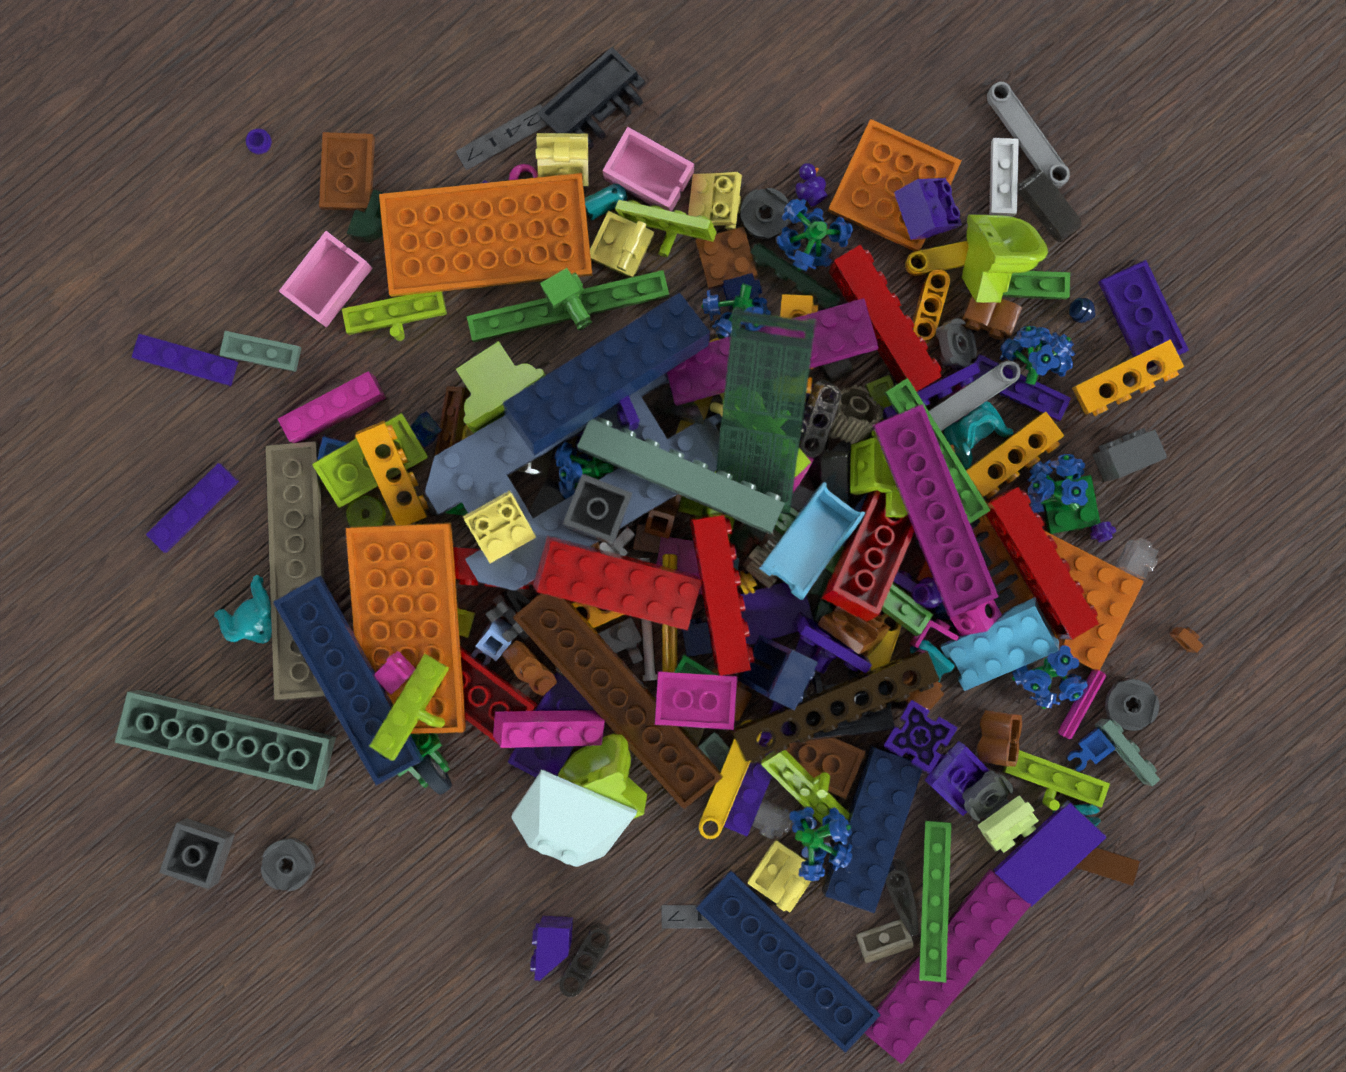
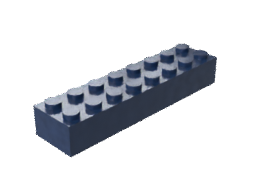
[502,293,710,456]

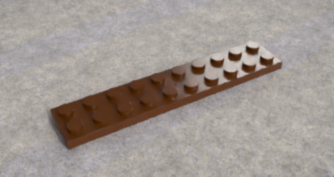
[513,593,723,809]

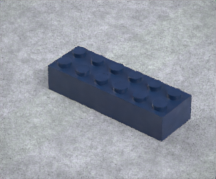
[822,745,922,913]

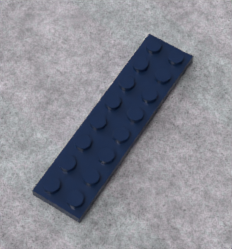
[273,576,423,786]
[696,869,881,1053]

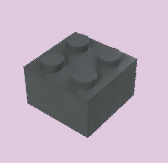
[1092,428,1167,482]
[563,474,632,546]
[159,818,235,889]

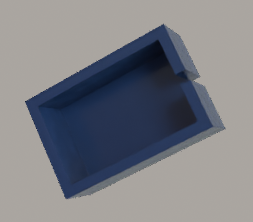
[738,635,818,710]

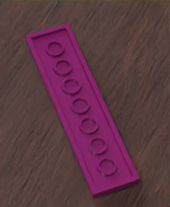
[667,298,878,406]
[872,404,998,617]
[865,869,1031,1064]

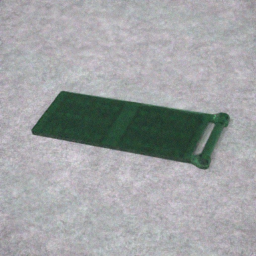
[716,307,816,514]

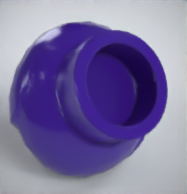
[795,163,828,207]
[912,577,942,609]

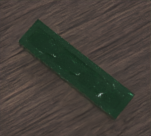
[750,243,842,309]

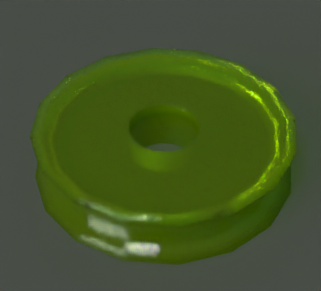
[346,495,385,527]

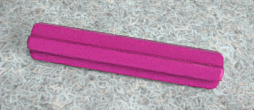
[1058,669,1106,739]

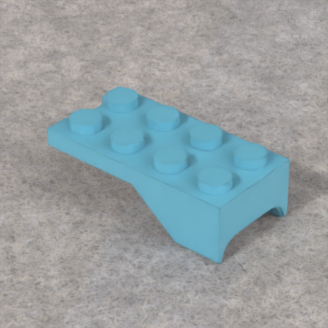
[759,482,865,600]
[941,597,1059,691]

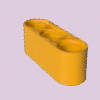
[913,269,950,343]

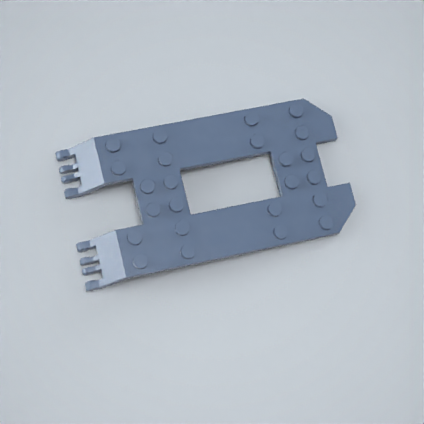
[425,372,751,591]

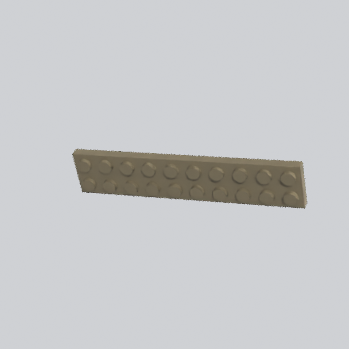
[266,441,325,700]

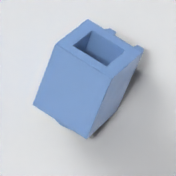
[472,618,512,665]

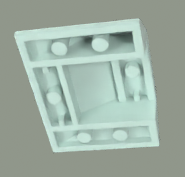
[511,770,637,867]

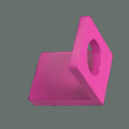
[950,599,1002,636]
[910,618,959,648]
[374,651,415,694]

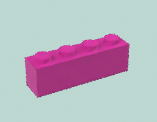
[278,371,386,443]
[493,710,604,748]

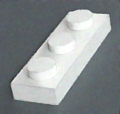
[989,138,1019,216]

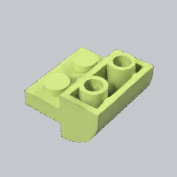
[978,795,1039,853]

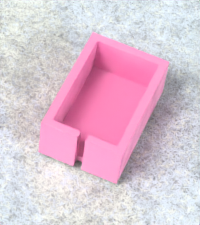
[603,127,694,211]
[279,231,373,328]

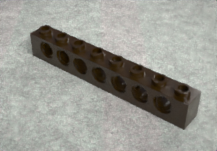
[731,649,939,763]

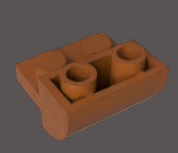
[818,606,890,657]

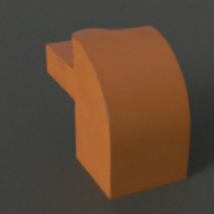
[644,494,681,539]

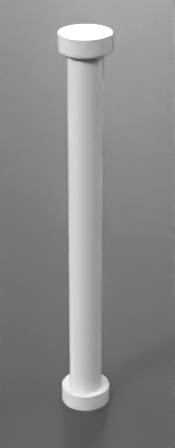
[639,558,658,681]

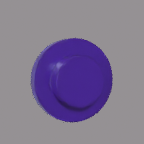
[246,129,272,154]
[1090,522,1116,542]

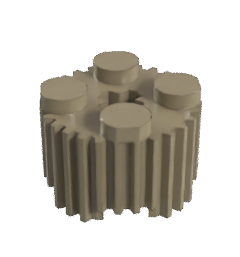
[824,385,883,444]
[742,529,783,588]

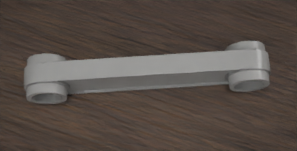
[987,82,1070,189]
[929,361,1020,431]

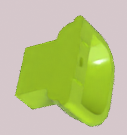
[962,214,1048,303]
[456,341,546,434]
[558,734,647,819]

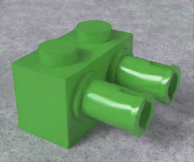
[540,268,592,331]

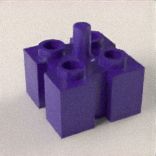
[884,700,957,774]

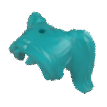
[943,401,1013,469]
[214,575,272,644]

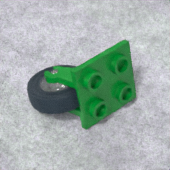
[398,733,452,795]

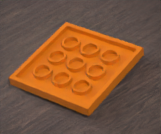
[827,119,962,251]

